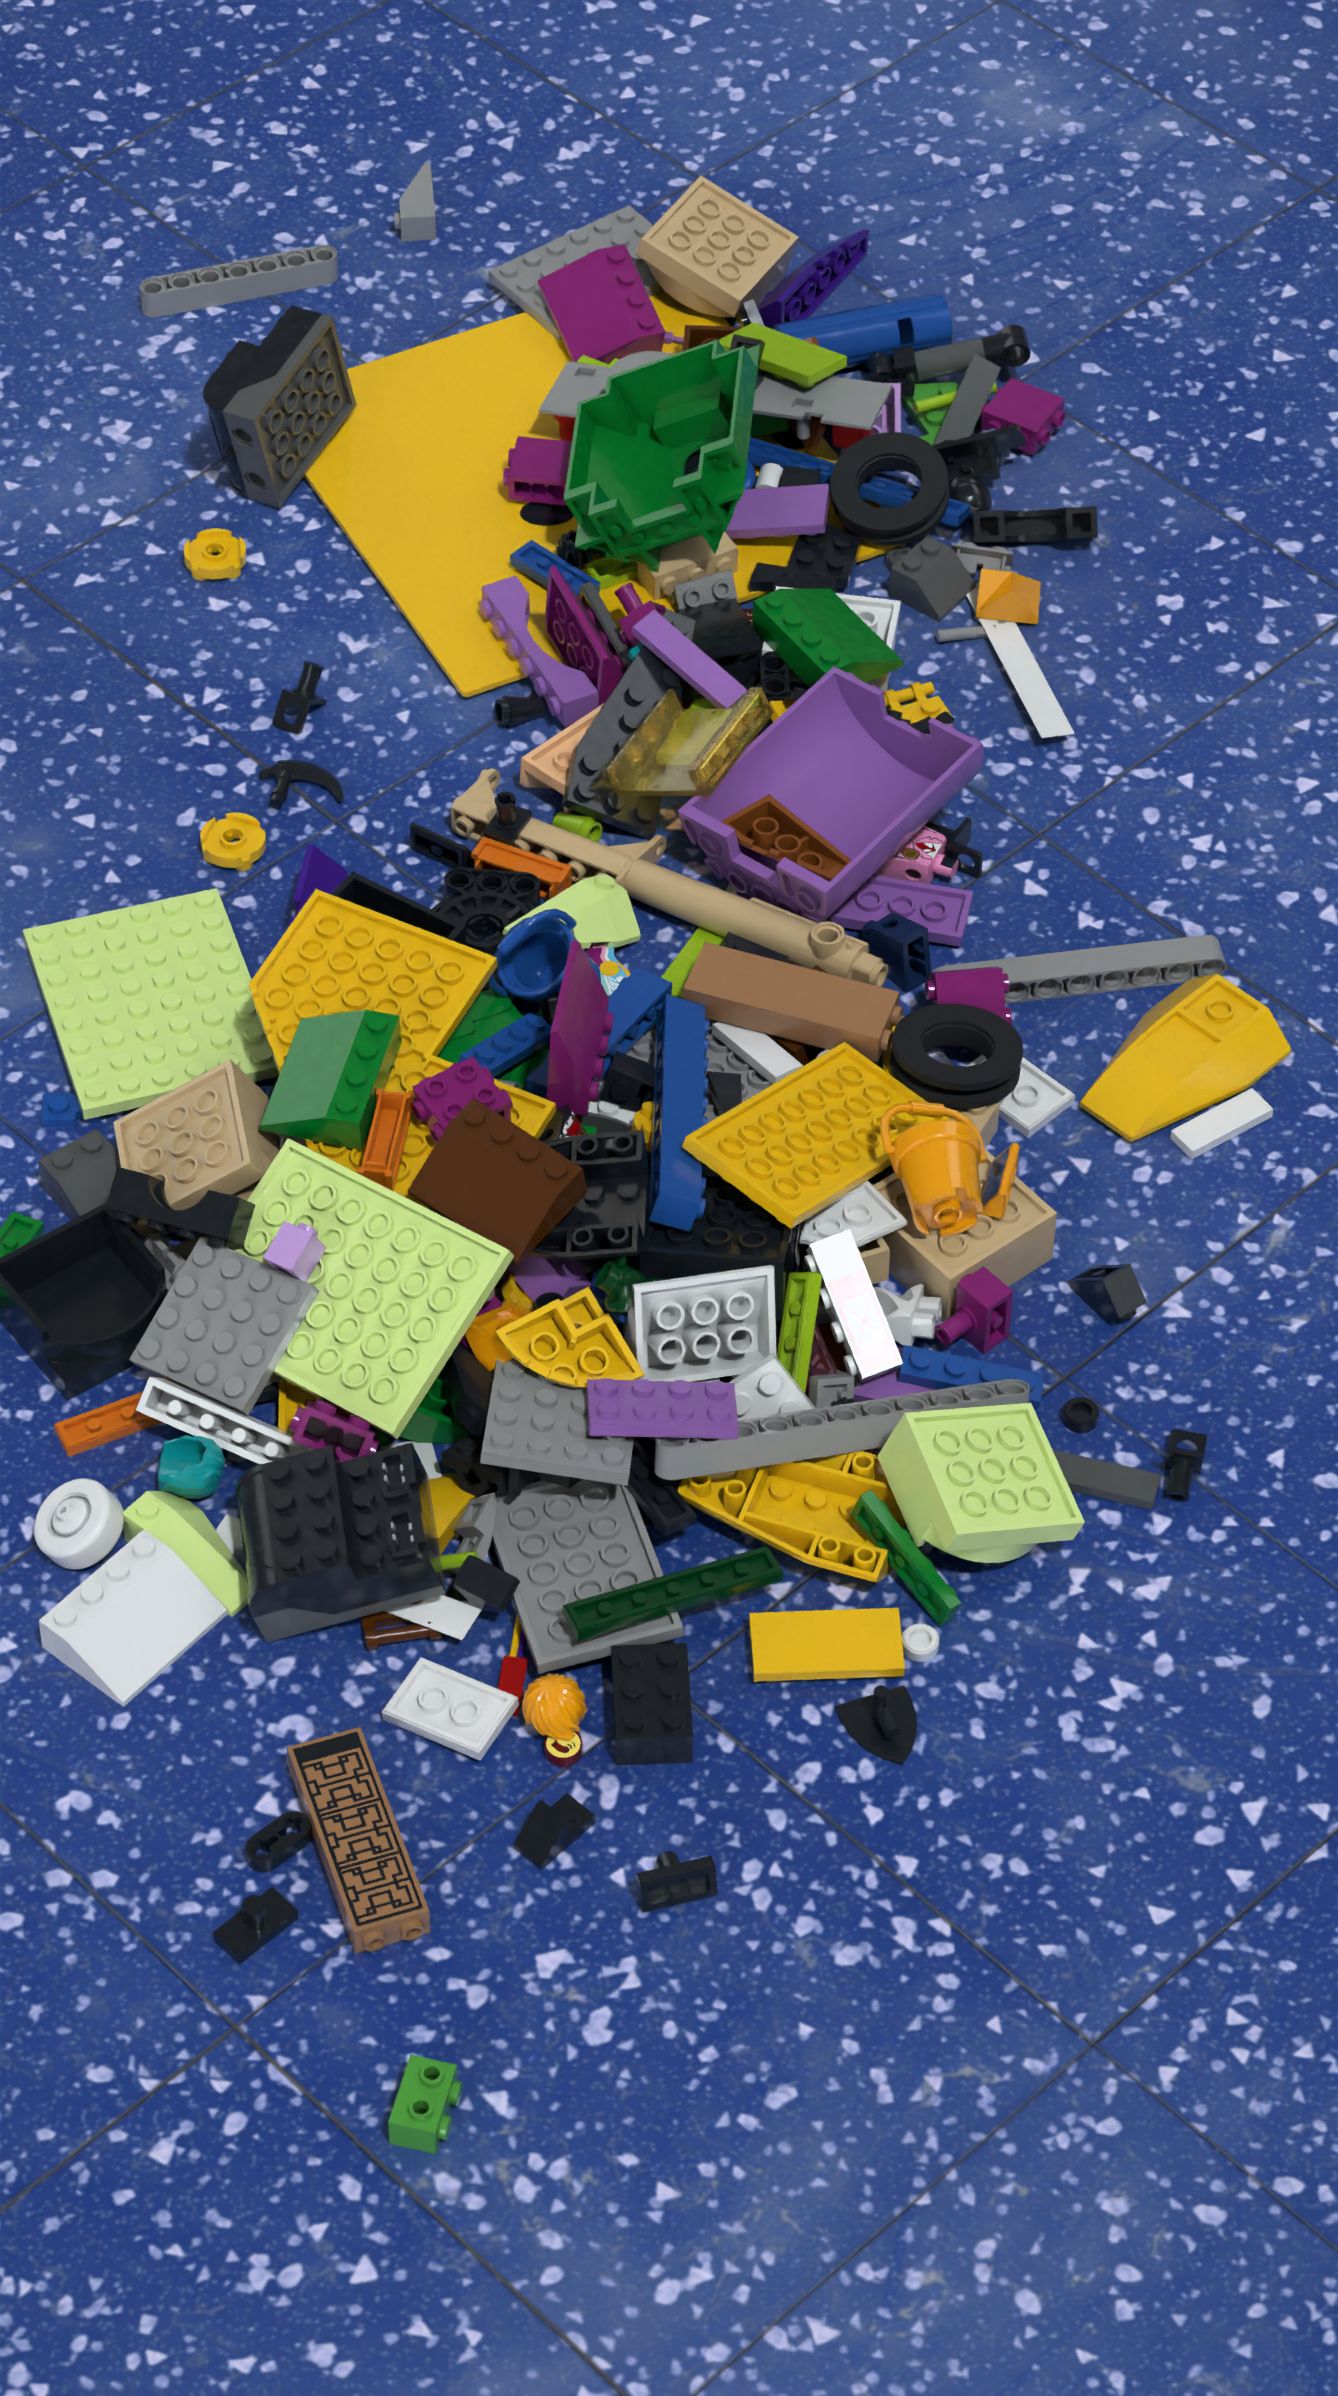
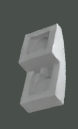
[449,1496,496,1575]

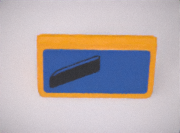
[978,1143,1020,1218]

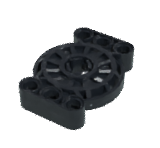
[432,867,540,1011]

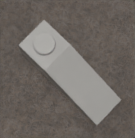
[394,163,436,241]

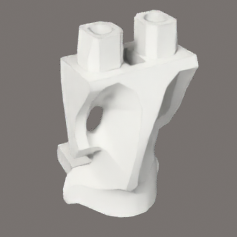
[815,1284,942,1346]

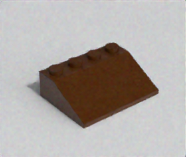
[408,1098,587,1266]

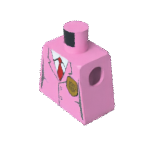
[875,826,959,884]

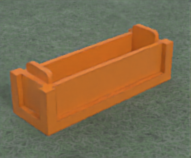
[471,837,572,900]
[356,1089,413,1191]

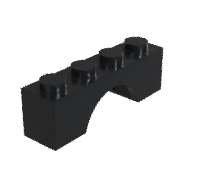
[969,506,1098,544]
[105,1167,255,1248]

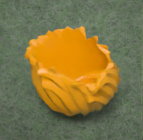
[522,1673,588,1741]

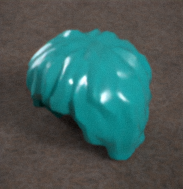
[157,1435,225,1499]

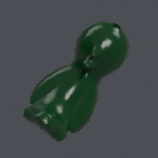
[595,1256,664,1313]

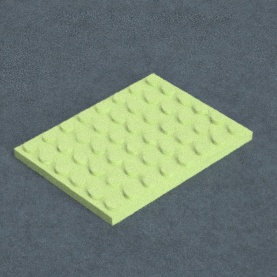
[23,888,279,1120]
[229,1138,514,1439]

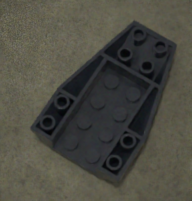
[428,1130,650,1261]

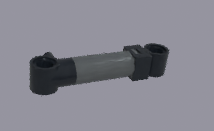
[865,325,1030,384]

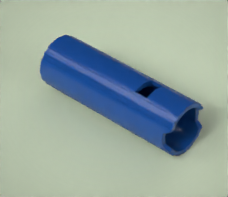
[772,294,953,369]

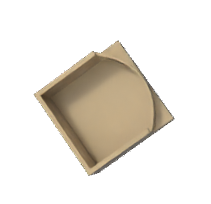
[636,176,799,324]
[113,1059,279,1237]
[873,1149,1057,1322]

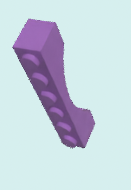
[479,575,599,727]

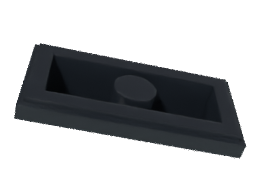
[410,822,474,868]

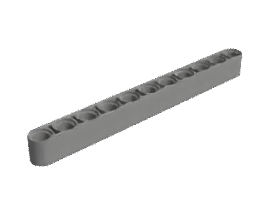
[655,1379,1030,1480]

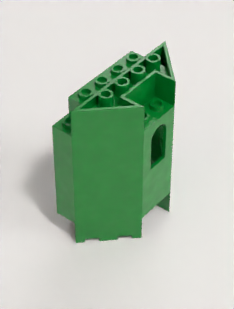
[564,339,760,572]

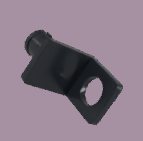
[273,661,327,734]
[483,791,532,847]
[926,817,983,878]
[1165,1429,1207,1502]

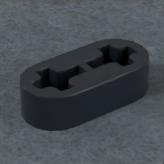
[245,1811,311,1873]

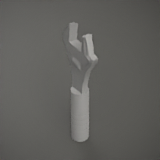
[936,620,1017,642]

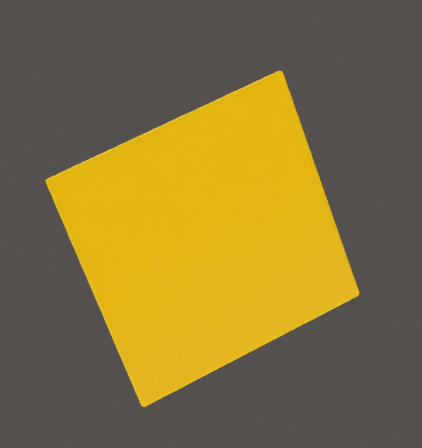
[304,290,906,697]

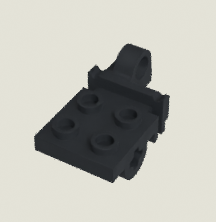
[441,1433,583,1500]

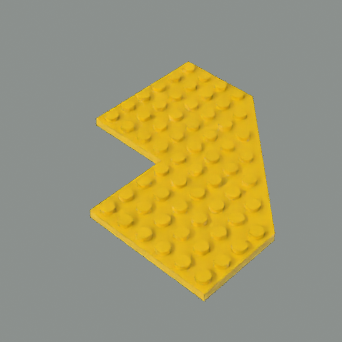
[249,889,556,1209]

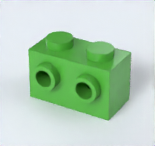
[388,2054,463,2154]

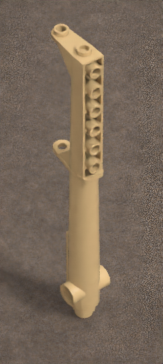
[450,768,888,987]

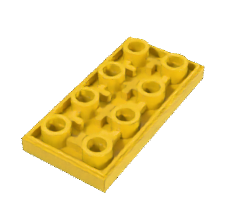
[749,1608,905,1682]

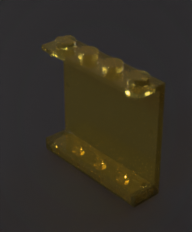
[605,687,774,796]

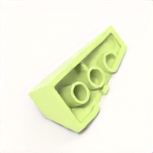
[502,874,641,949]
[121,1491,249,1617]

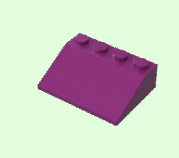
[537,244,666,364]
[544,566,624,706]
[547,940,614,1116]

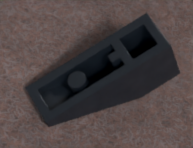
[440,1342,494,1441]

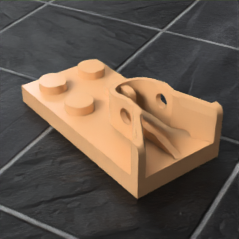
[520,703,604,814]

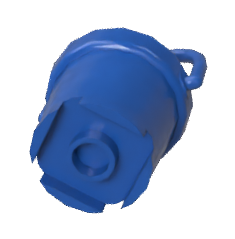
[487,909,601,1003]

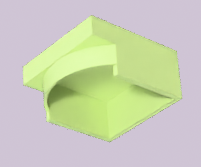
[877,1403,1085,1563]

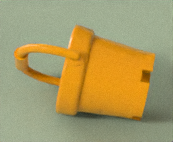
[880,1101,986,1236]

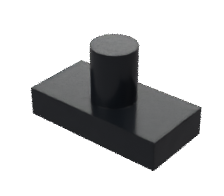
[636,1851,718,1912]
[213,1887,299,1965]

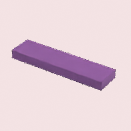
[631,609,748,715]

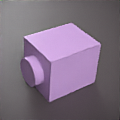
[263,1221,326,1282]

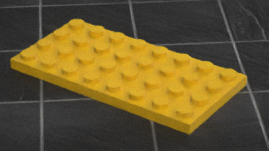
[682,1042,951,1228]

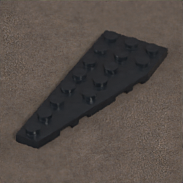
[562,609,696,840]

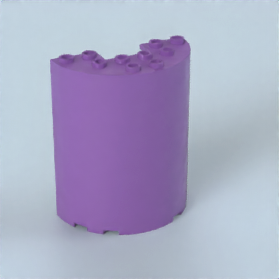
[678,667,984,923]

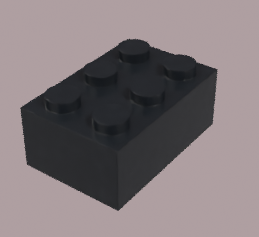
[611,1643,693,1766]

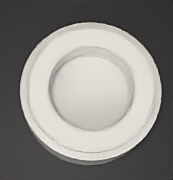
[902,1624,939,1662]

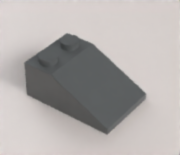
[38,1129,136,1232]

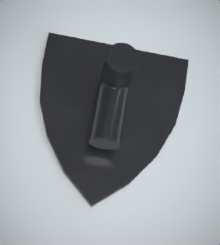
[834,1685,917,1766]

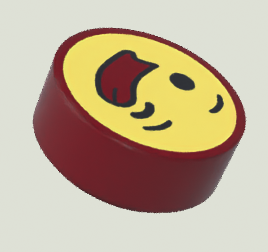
[544,1732,582,1767]

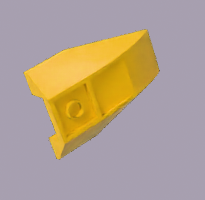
[1080,974,1292,1142]
[677,1451,907,1583]

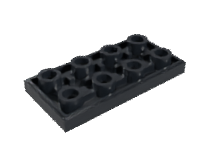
[674,598,761,663]

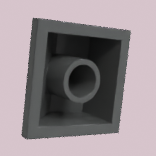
[889,535,976,622]

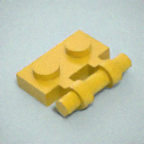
[883,682,952,725]

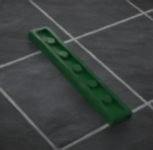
[562,1546,784,1641]

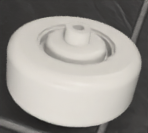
[34,1478,124,1570]

